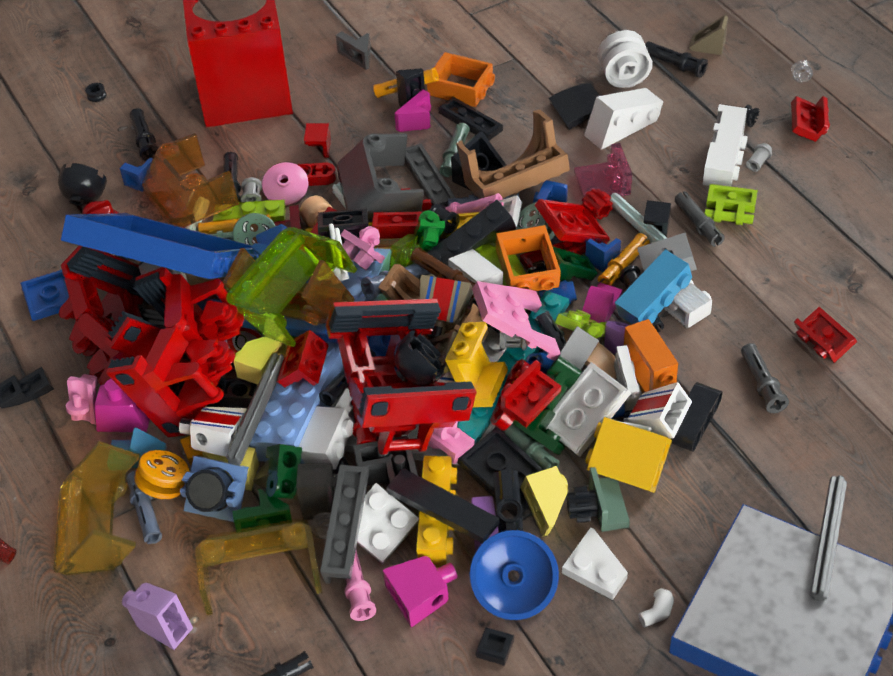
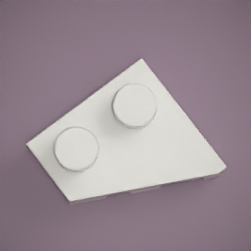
[562,527,628,600]

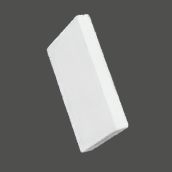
[546,362,631,457]

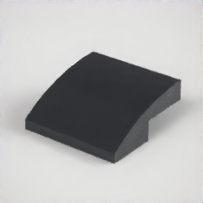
[549,83,600,130]

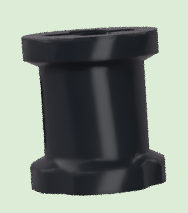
[430,203,460,233]

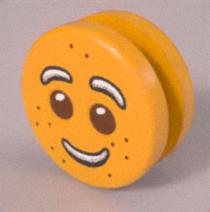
[134,450,189,499]

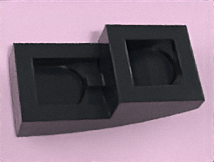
[0,367,54,408]

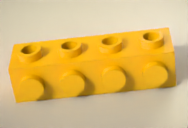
[417,456,457,569]

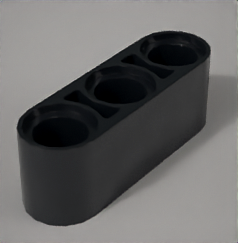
[671,382,723,452]

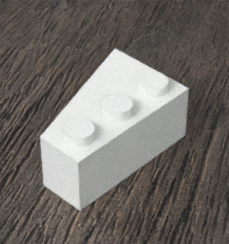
[584,88,663,150]
[703,104,748,187]

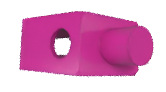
[95,379,150,433]
[383,556,458,627]

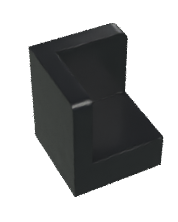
[643,200,671,237]

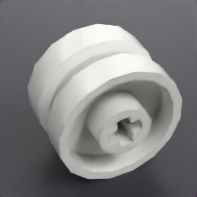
[598,30,652,88]

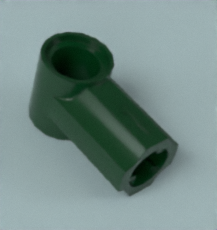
[544,355,582,411]

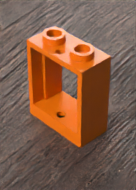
[427,52,495,107]
[496,225,561,291]
[624,319,678,393]

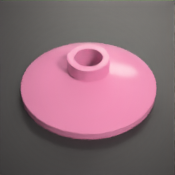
[262,162,309,206]

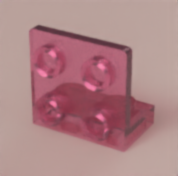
[574,143,632,198]

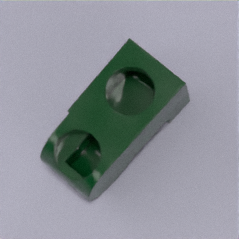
[266,444,302,500]

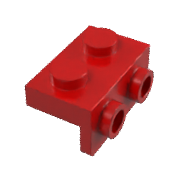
[791,96,830,142]
[794,307,857,363]
[500,360,562,427]

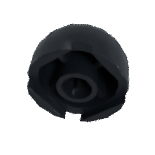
[58,163,107,206]
[394,330,449,387]

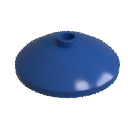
[470,530,559,620]

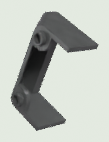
[337,133,424,223]

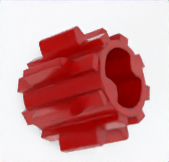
[581,189,613,220]

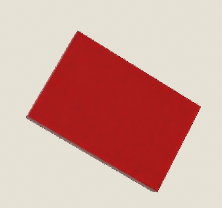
[534,199,610,244]

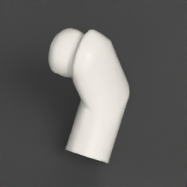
[639,588,674,627]

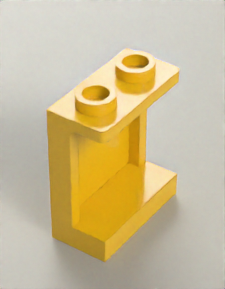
[445,322,508,408]
[585,417,672,493]

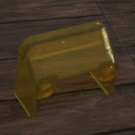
[53,441,139,576]
[195,519,322,615]

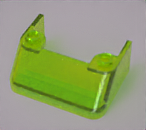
[226,227,357,347]

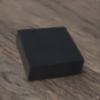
[476,627,514,666]

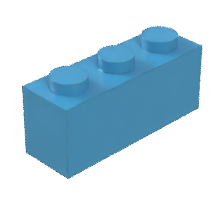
[615,249,692,324]

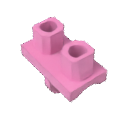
[340,226,385,271]
[66,374,98,425]
[428,421,475,464]

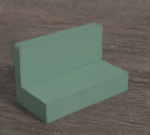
[589,467,630,532]

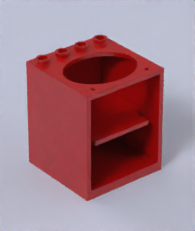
[183,0,293,127]

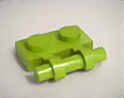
[705,184,758,226]
[555,310,607,338]

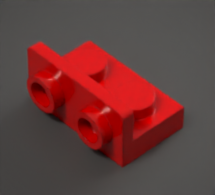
[277,330,329,387]

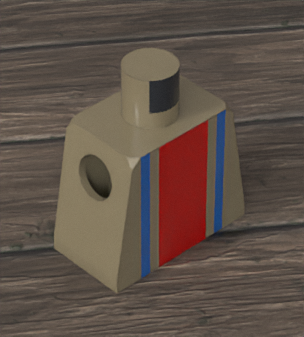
[420,275,473,338]

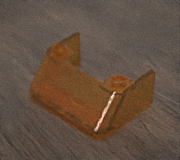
[142,133,239,228]
[223,248,355,325]

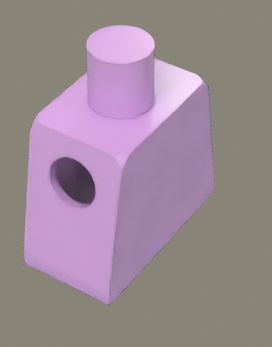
[122,583,193,650]

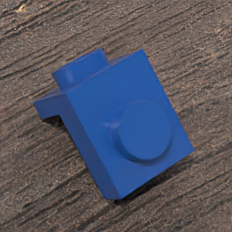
[533,180,568,203]

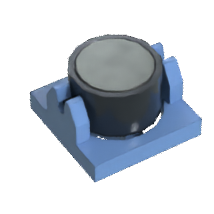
[180,456,249,522]

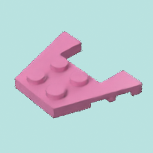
[472,281,561,361]

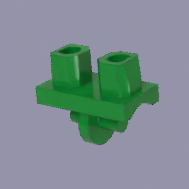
[412,210,445,252]

